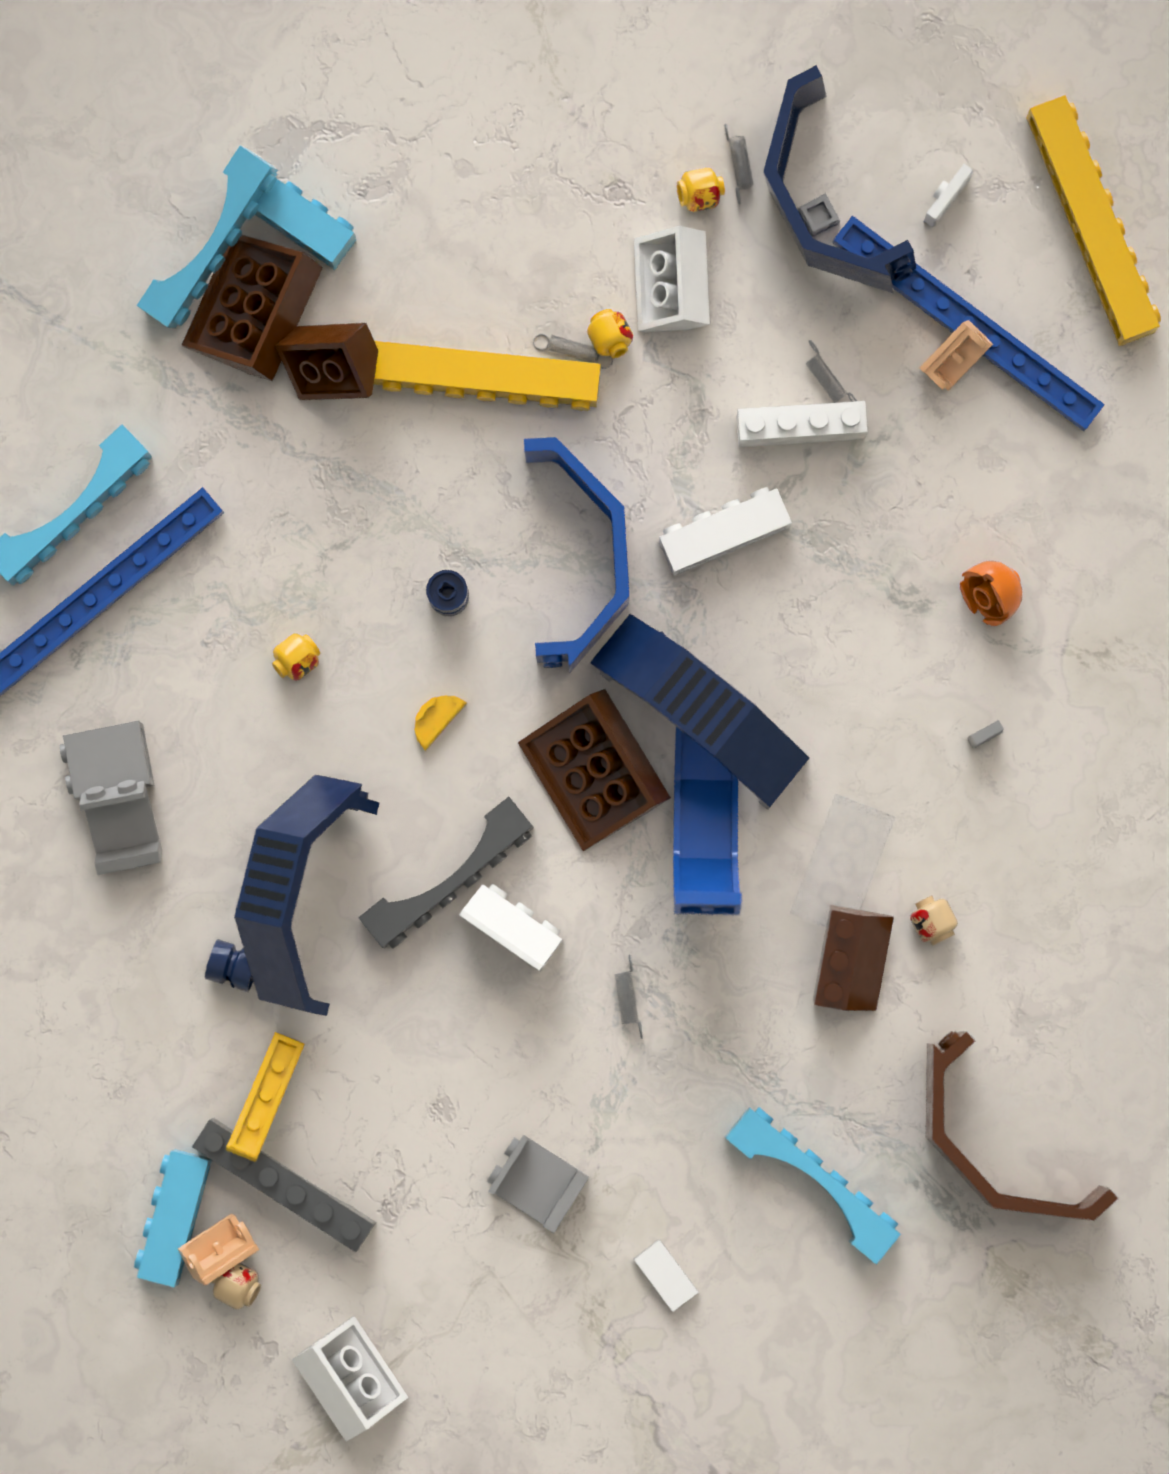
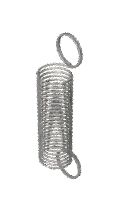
[724,124,754,204]
[533,334,613,369]
[806,340,857,403]
[615,955,643,1039]

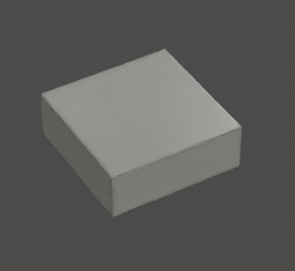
[798,193,840,237]
[967,720,1004,748]

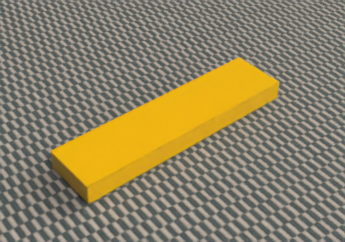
[226,1032,305,1162]

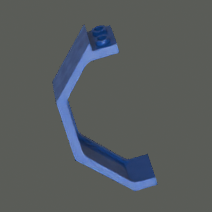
[524,437,630,674]
[673,694,743,915]

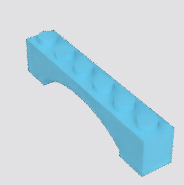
[137,146,278,328]
[0,424,152,586]
[725,1107,901,1265]

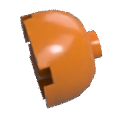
[960,561,1022,626]

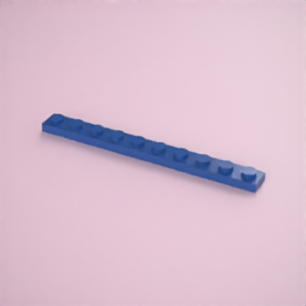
[832,215,1105,431]
[0,487,224,696]

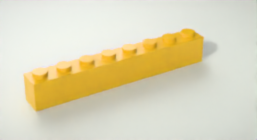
[1026,95,1161,347]
[374,341,601,411]

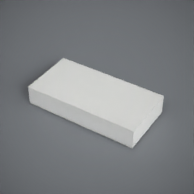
[634,1239,699,1312]

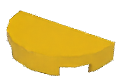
[414,695,467,751]

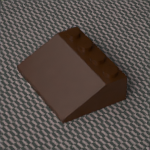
[182,234,323,382]
[518,689,671,851]

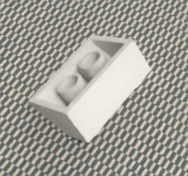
[634,226,710,332]
[459,883,562,972]
[292,1316,408,1442]

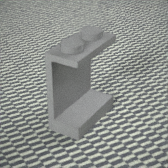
[60,721,155,801]
[79,780,162,875]
[487,1135,589,1233]

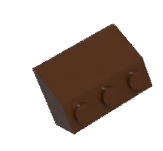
[275,323,378,400]
[813,905,894,1011]

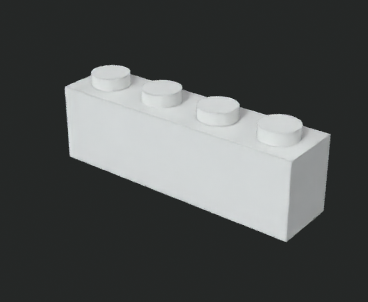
[736,401,868,447]
[659,487,792,576]

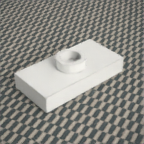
[924,164,973,227]

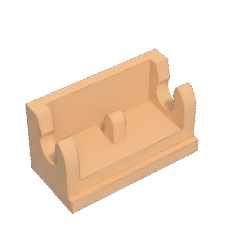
[920,320,993,390]
[178,1214,259,1286]

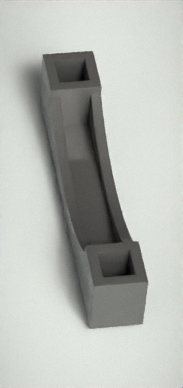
[358,796,534,949]
[192,1118,376,1252]

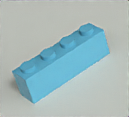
[255,173,357,270]
[134,1149,212,1287]

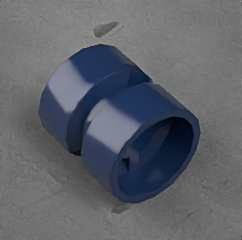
[426,570,469,616]
[205,939,253,992]

